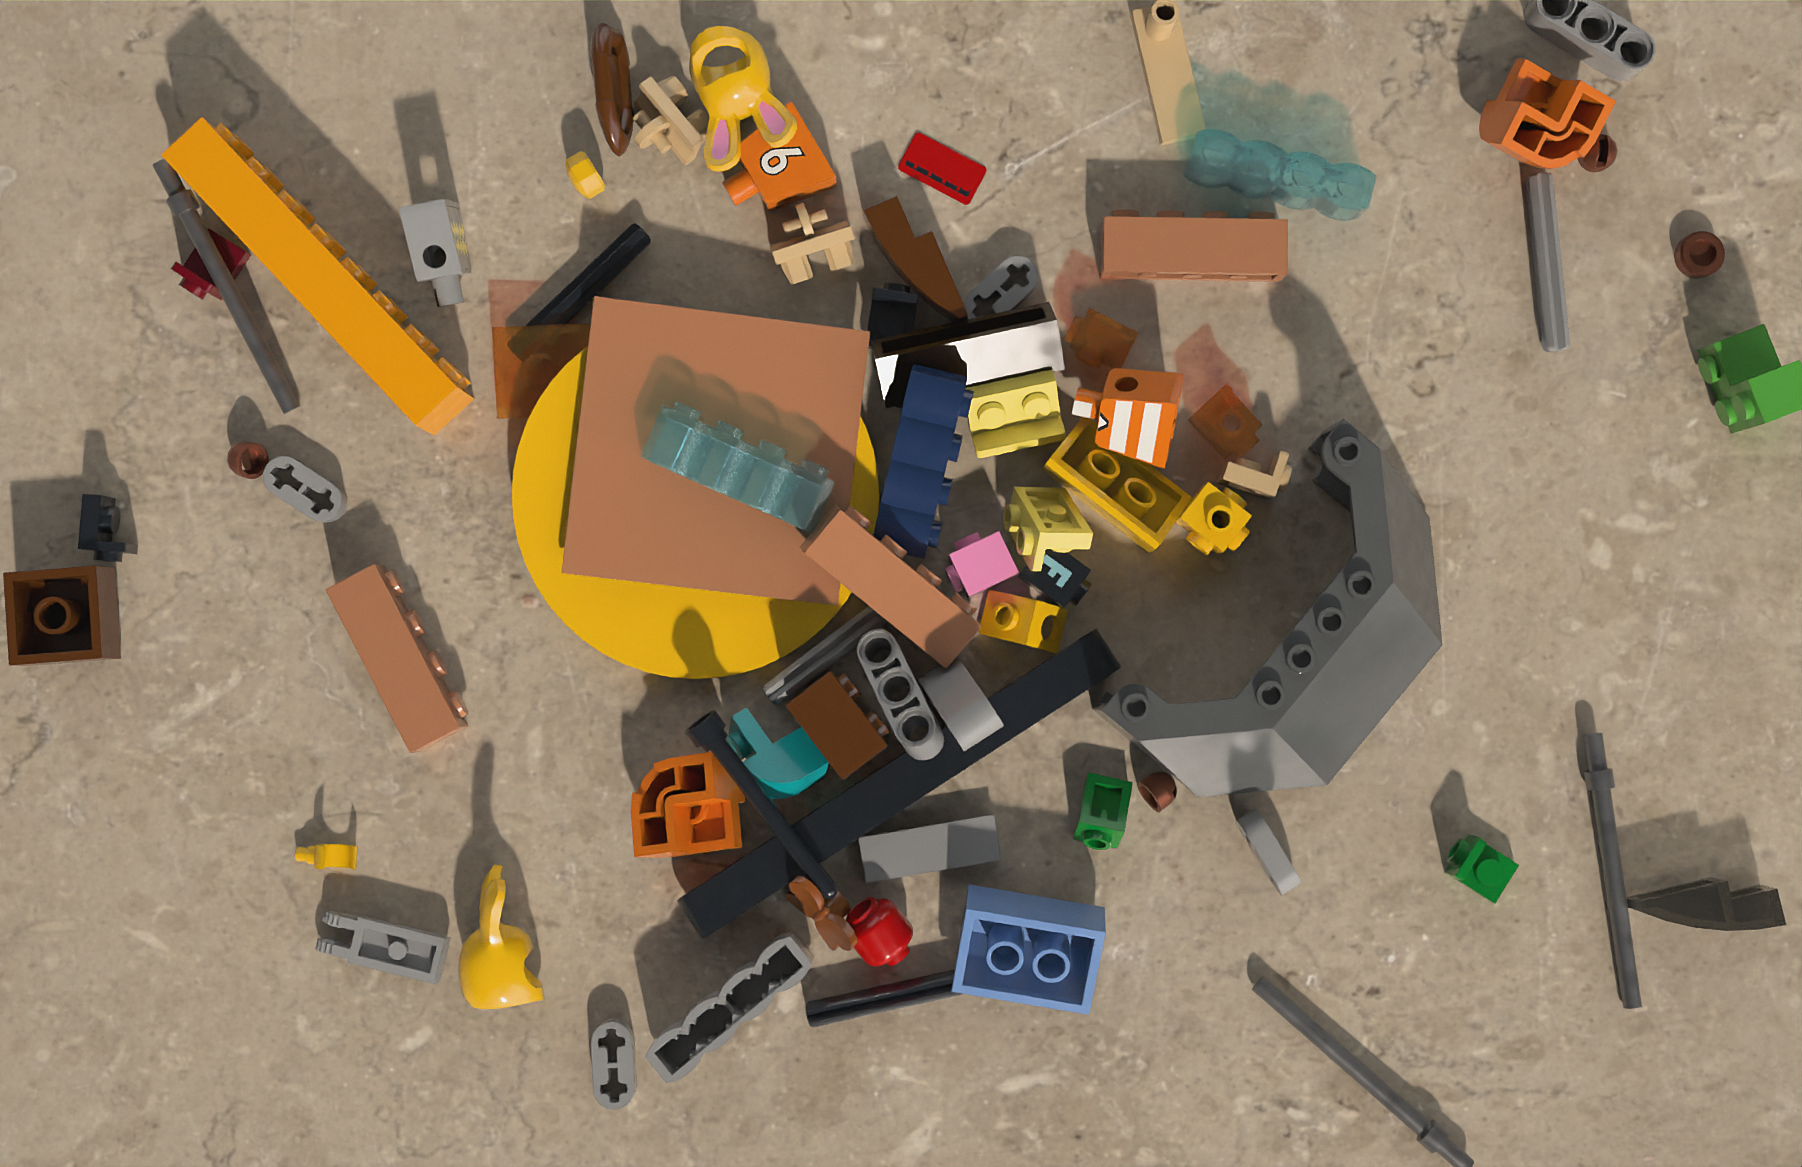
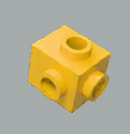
[1176,482,1252,555]

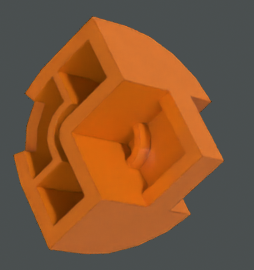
[1478,58,1616,169]
[631,752,745,858]

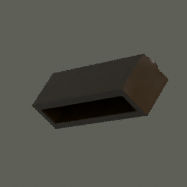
[871,302,1065,408]

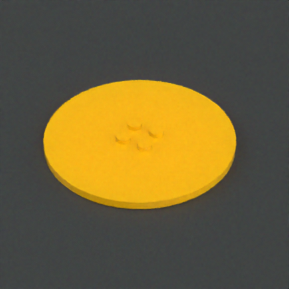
[512,346,879,679]

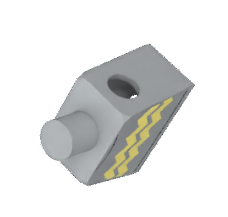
[398,199,471,307]

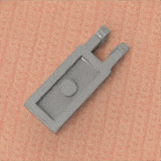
[315,910,451,984]

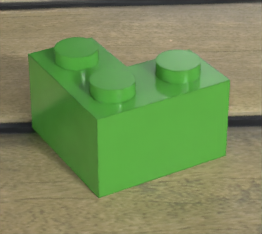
[1697,324,1802,434]

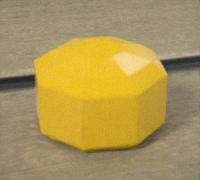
[565,151,606,199]

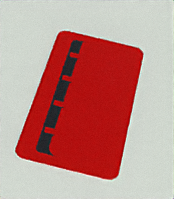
[898,133,987,205]

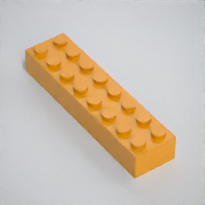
[161,117,474,436]

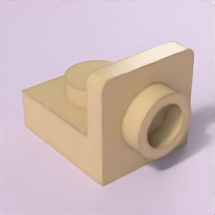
[1217,450,1292,500]

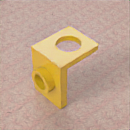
[978,590,1068,653]

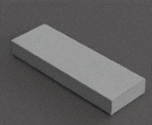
[858,814,1002,883]

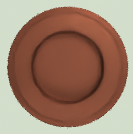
[1674,231,1725,279]

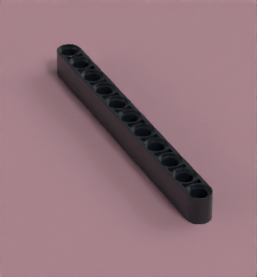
[677,628,1122,939]

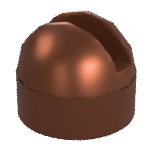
[1577,134,1618,173]
[227,441,269,479]
[1137,771,1177,812]

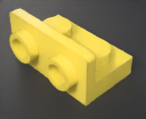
[965,370,1066,458]
[1003,487,1093,571]

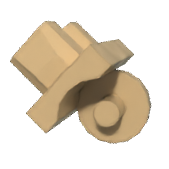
[633,76,709,166]
[770,202,855,284]

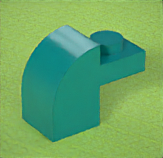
[727,707,829,799]

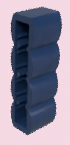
[873,364,974,559]

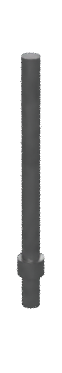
[152,159,300,414]
[1584,733,1642,1009]
[1252,976,1474,1167]

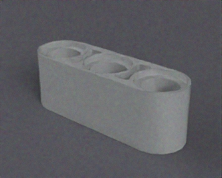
[1524,0,1656,81]
[857,629,944,760]
[917,657,1004,751]

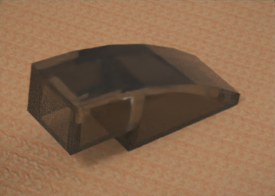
[1626,877,1786,931]

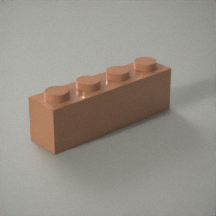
[1100,209,1288,282]
[800,504,982,669]
[325,564,468,753]

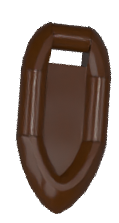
[590,23,634,157]

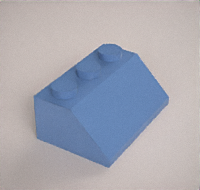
[952,884,1106,1015]

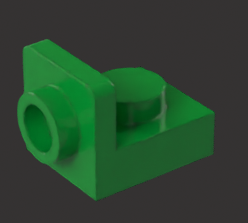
[1073,772,1133,850]
[1444,834,1519,904]

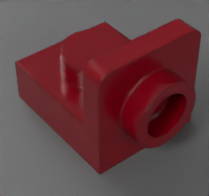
[171,228,251,300]

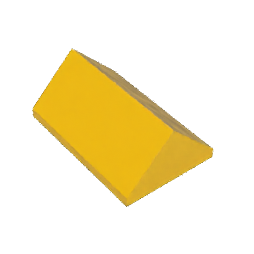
[1042,417,1192,553]

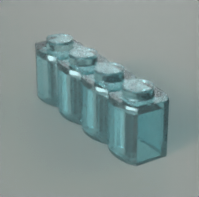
[1183,129,1377,221]
[640,401,835,533]

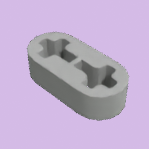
[964,256,1038,319]
[263,456,347,523]
[1236,809,1301,896]
[591,1018,637,1110]

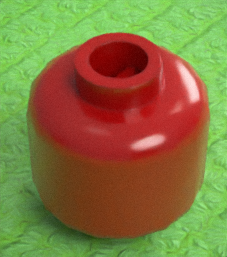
[846,897,913,967]

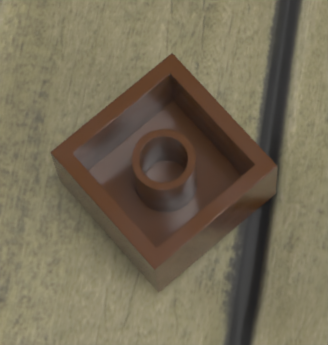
[3,565,121,666]
[785,671,890,780]

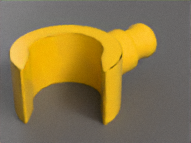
[295,844,358,870]

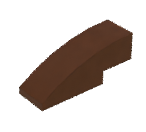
[863,196,968,322]

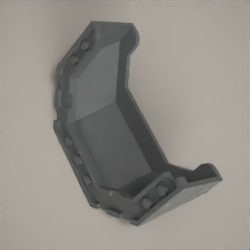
[1093,419,1443,797]

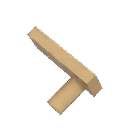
[1130,0,1207,146]

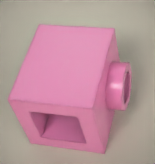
[944,531,1019,598]

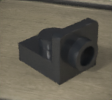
[867,282,918,349]
[78,494,138,562]

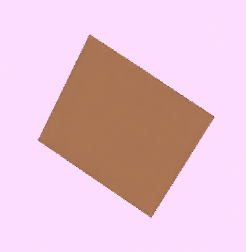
[561,296,870,605]

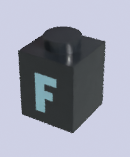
[1018,549,1092,608]

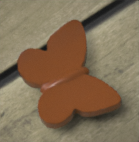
[784,876,857,951]

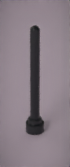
[685,710,838,899]

